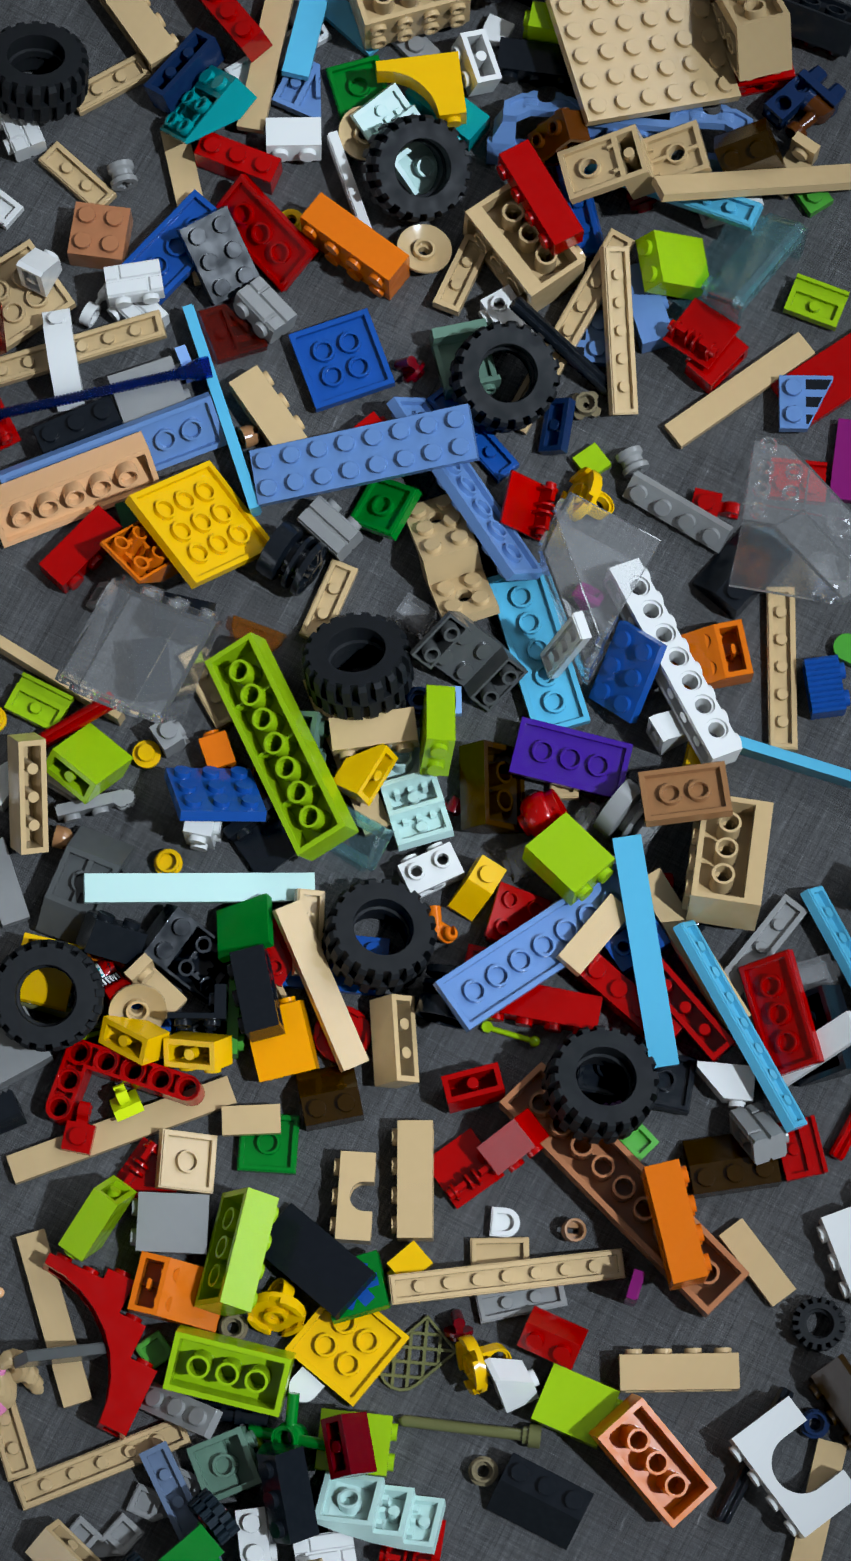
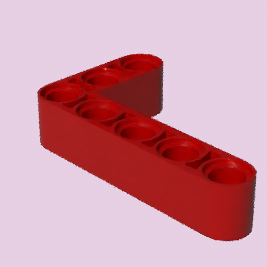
[45,1040,205,1126]

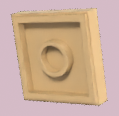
[155,1129,218,1195]

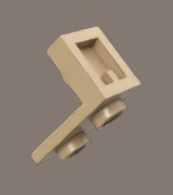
[779,131,821,199]
[124,952,187,1019]

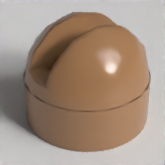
[238,425,261,449]
[52,825,74,849]
[561,1218,586,1242]

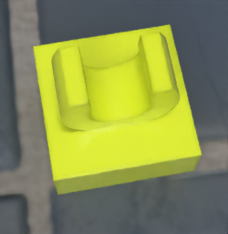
[109,1083,144,1122]

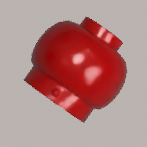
[517,788,568,837]

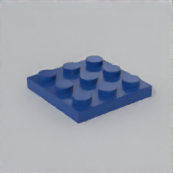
[288,308,395,413]
[164,766,267,822]

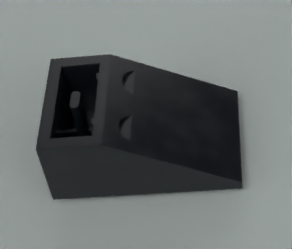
[140,904,231,1005]

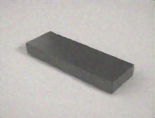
[13,1342,107,1369]

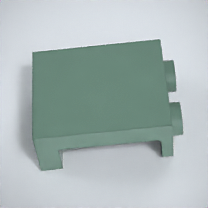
[429,318,502,400]

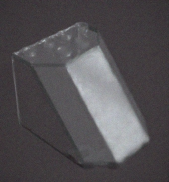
[729,434,851,606]
[538,492,661,685]
[55,574,223,724]

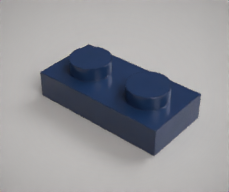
[538,397,576,456]

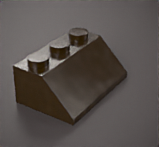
[459,740,525,834]
[682,1134,782,1199]
[807,1353,851,1450]

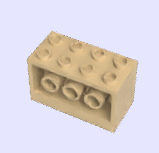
[349,0,471,50]
[710,0,792,82]
[463,183,586,312]
[681,796,774,931]

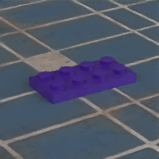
[508,716,633,799]

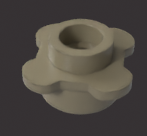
[571,391,601,420]

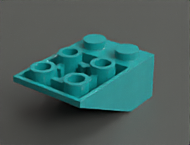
[160,65,257,144]

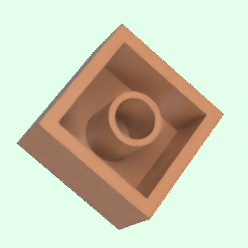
[67,201,133,269]

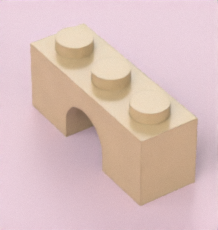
[330,1151,377,1245]

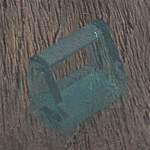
[332,805,395,871]

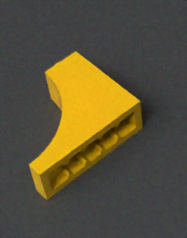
[375,51,467,128]

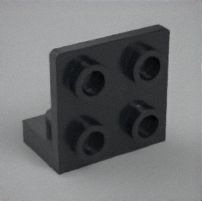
[222,796,297,873]
[167,984,229,1034]

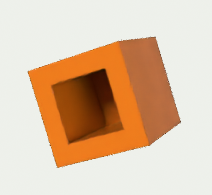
[198,729,237,768]

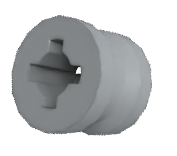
[107,159,138,191]
[615,445,650,479]

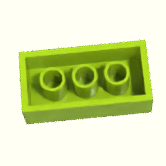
[194,1187,279,1317]
[162,1325,296,1418]

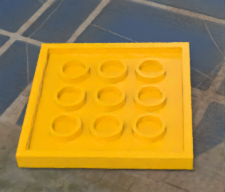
[125,460,270,589]

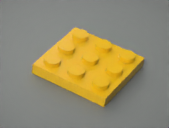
[284,1306,410,1407]

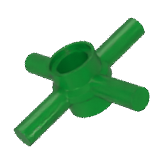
[248,1392,326,1451]

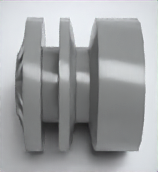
[593,779,662,847]

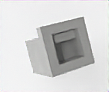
[149,715,191,758]

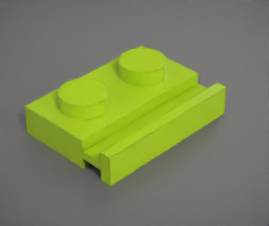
[783,273,850,331]
[4,672,75,730]

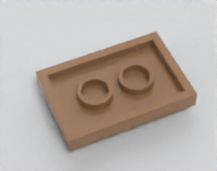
[638,761,733,827]

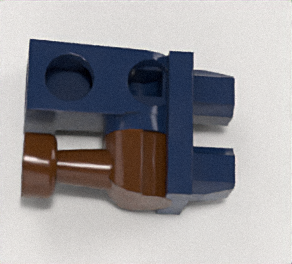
[762,65,846,140]

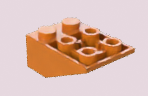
[100,521,179,584]
[663,619,754,689]
[127,1251,220,1333]

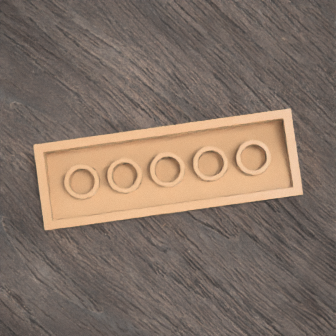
[0,431,160,548]

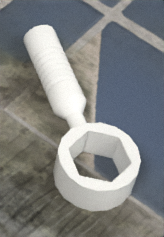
[79,282,107,328]

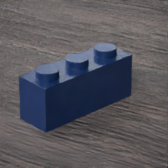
[143,28,225,114]

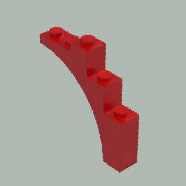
[42,1252,157,1440]

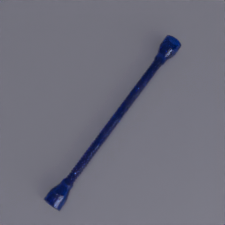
[0,356,213,421]

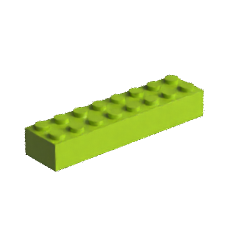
[204,632,359,861]

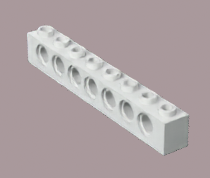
[603,558,743,765]

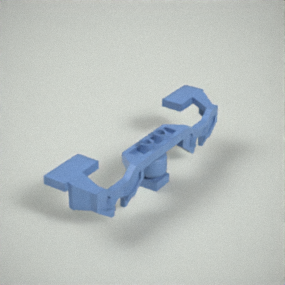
[486,90,753,172]

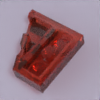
[198,304,268,365]

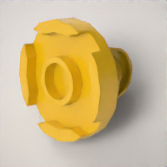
[558,467,614,522]
[247,1277,306,1337]
[455,1334,512,1396]

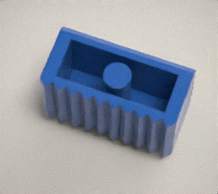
[802,654,850,720]

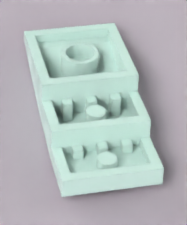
[350,83,438,195]
[380,728,454,852]
[315,1471,446,1555]

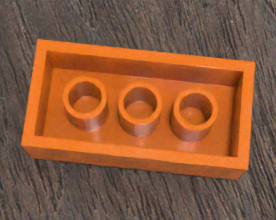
[300,192,410,301]
[641,1159,712,1291]
[588,1393,717,1528]

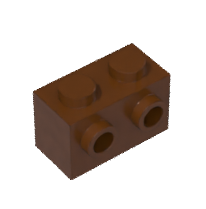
[528,107,591,166]

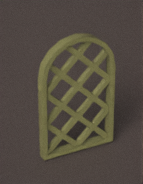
[380,1315,456,1392]

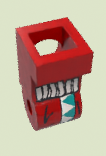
[95,958,131,1007]

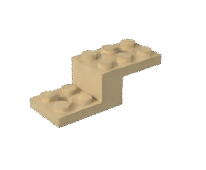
[557,120,712,205]
[406,494,500,622]

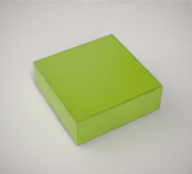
[572,442,612,474]

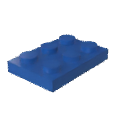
[588,620,667,723]

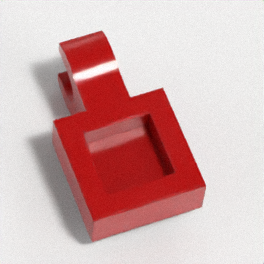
[692,488,740,520]
[61,1101,97,1156]

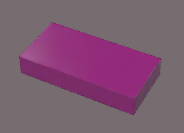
[623,1269,645,1307]

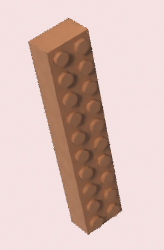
[499,1061,750,1318]

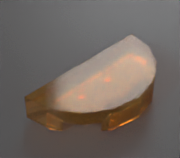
[232,615,287,652]

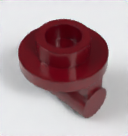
[625,191,657,213]
[394,356,425,383]
[444,1309,473,1342]

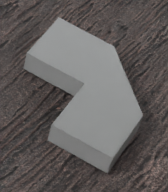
[126,1467,201,1523]
[69,1512,145,1558]

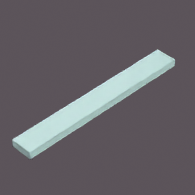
[83,872,315,904]

